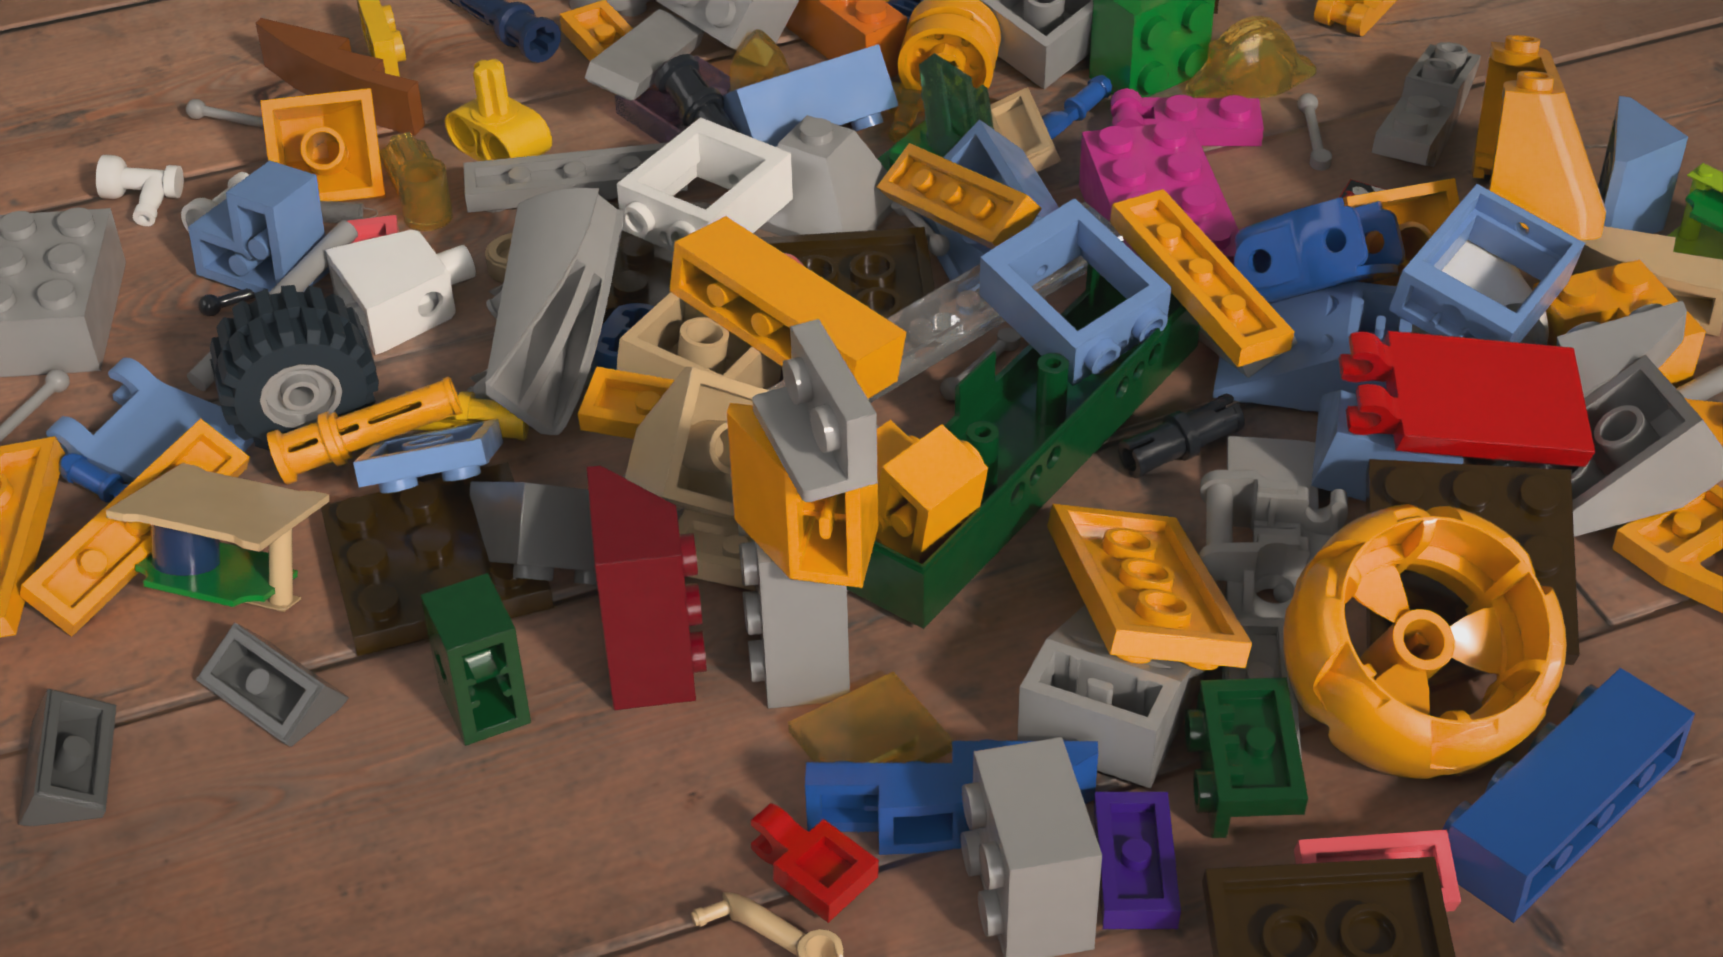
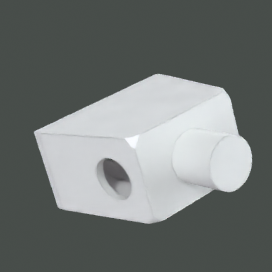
[325,229,476,355]

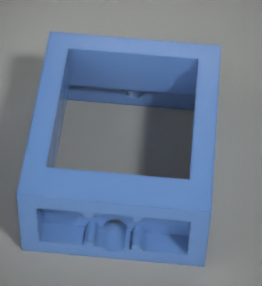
[1389,184,1585,343]
[979,198,1171,386]

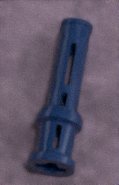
[449,0,561,63]

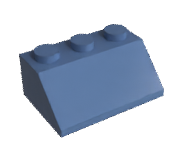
[722,44,899,147]
[920,119,1059,301]

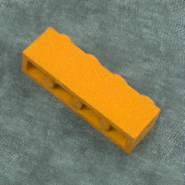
[669,216,907,399]

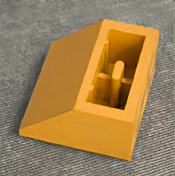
[727,403,878,588]

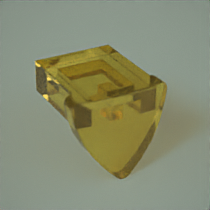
[728,29,790,92]

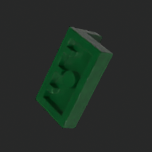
[1184,677,1308,839]

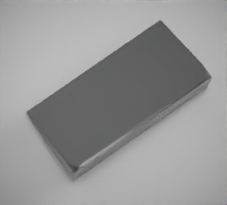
[196,622,349,747]
[18,689,117,826]

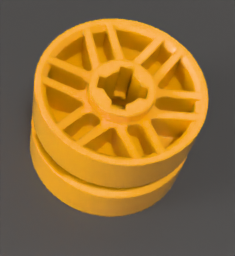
[898,0,1001,109]

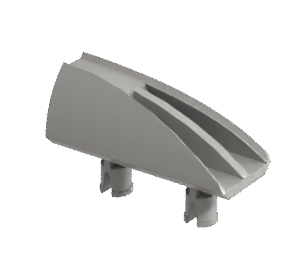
[467,188,625,435]

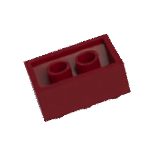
[587,465,707,710]

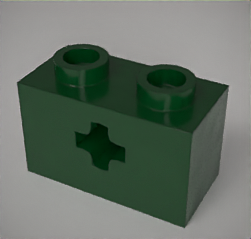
[420,573,531,746]

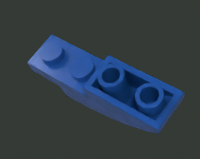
[805,739,1098,855]

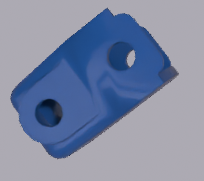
[1234,197,1405,303]

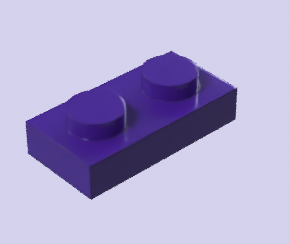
[1093,792,1181,929]

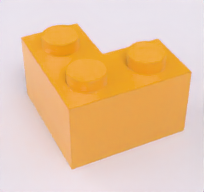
[1532,259,1706,388]
[875,419,988,564]

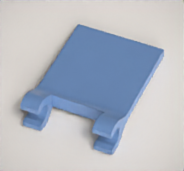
[46,357,254,484]

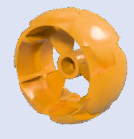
[1283,504,1567,779]

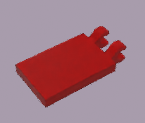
[1338,331,1595,467]

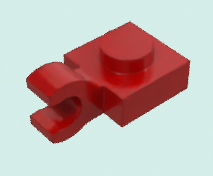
[750,803,879,923]

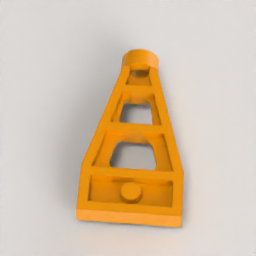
[1612,484,1723,613]

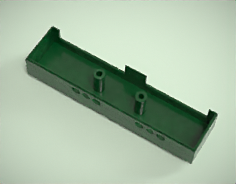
[847,262,1200,629]

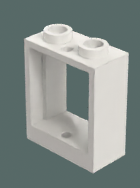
[617,117,793,252]

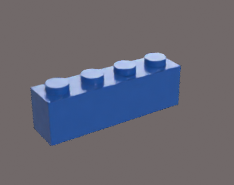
[1442,668,1695,923]

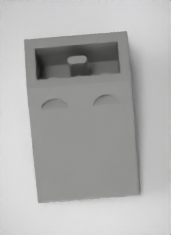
[1017,605,1207,788]

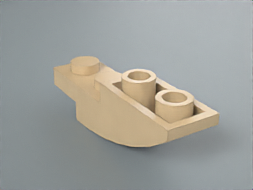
[1572,226,1723,336]

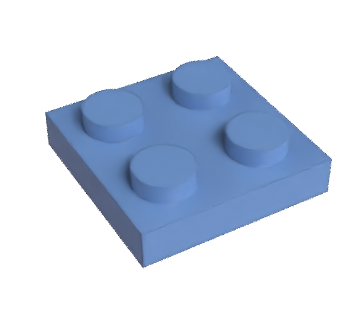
[353,419,503,493]

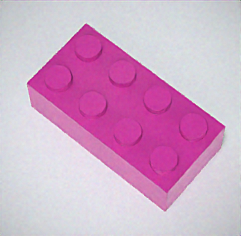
[1079,120,1239,265]

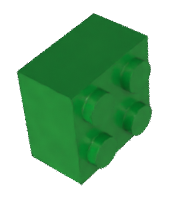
[1089,0,1215,97]

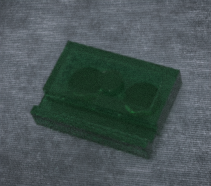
[919,53,994,157]

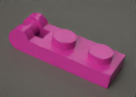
[1110,88,1264,146]

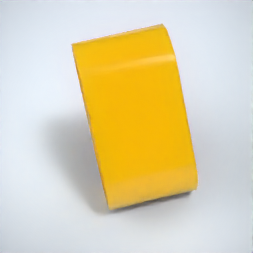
[445,59,552,161]

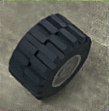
[210,285,379,450]

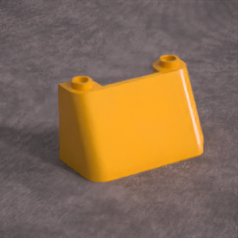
[1471,35,1606,240]

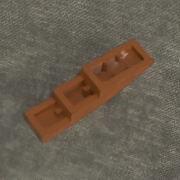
[255,18,425,136]

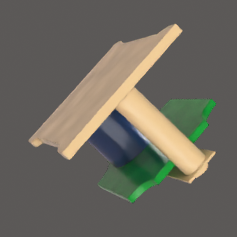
[106,463,329,612]

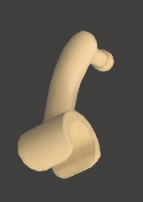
[690,892,844,957]

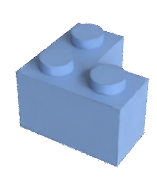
[188,160,330,293]

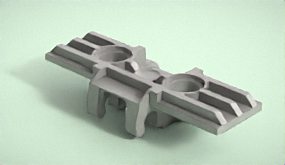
[1199,436,1348,618]

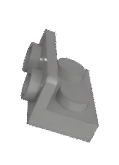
[752,319,878,502]

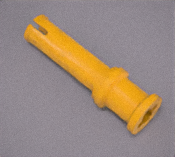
[267,376,463,485]

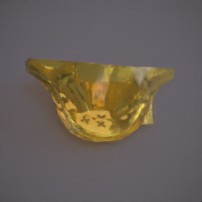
[1185,16,1316,99]

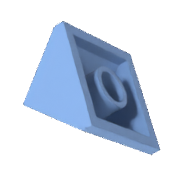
[1598,96,1688,234]

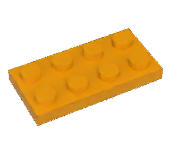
[1047,504,1252,670]

